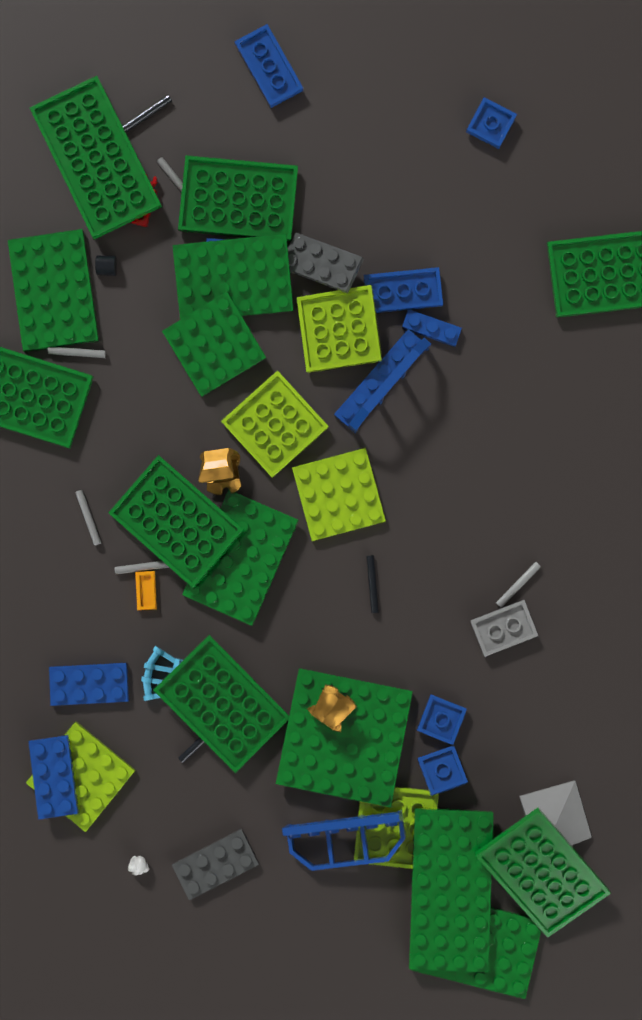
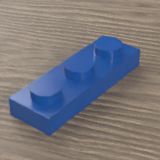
[402,309,462,347]

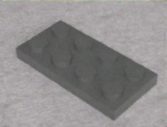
[288,233,364,294]
[172,828,259,900]

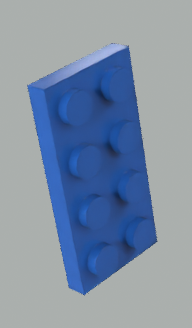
[234,24,303,108]
[364,267,443,313]
[49,663,129,706]
[28,735,79,820]

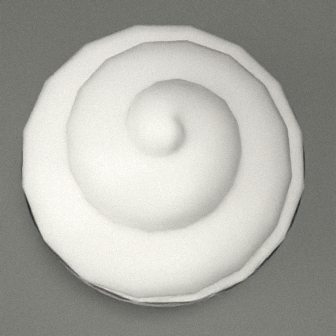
[128,856,149,876]

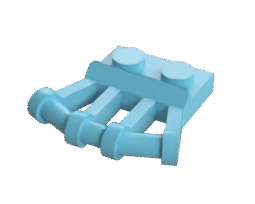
[141,646,183,701]

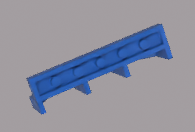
[334,329,431,434]
[282,810,406,871]

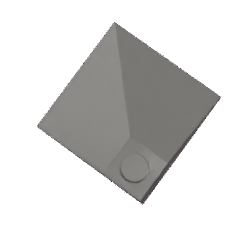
[519,780,592,845]

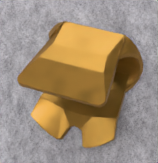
[199,448,242,495]
[307,685,357,732]

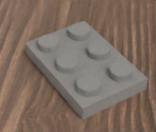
[470,600,538,657]

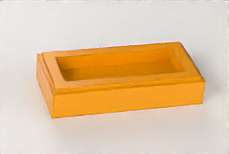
[135,571,157,610]

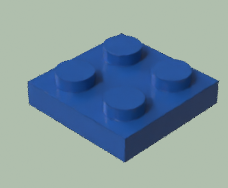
[466,97,517,149]
[417,694,467,745]
[417,745,468,796]

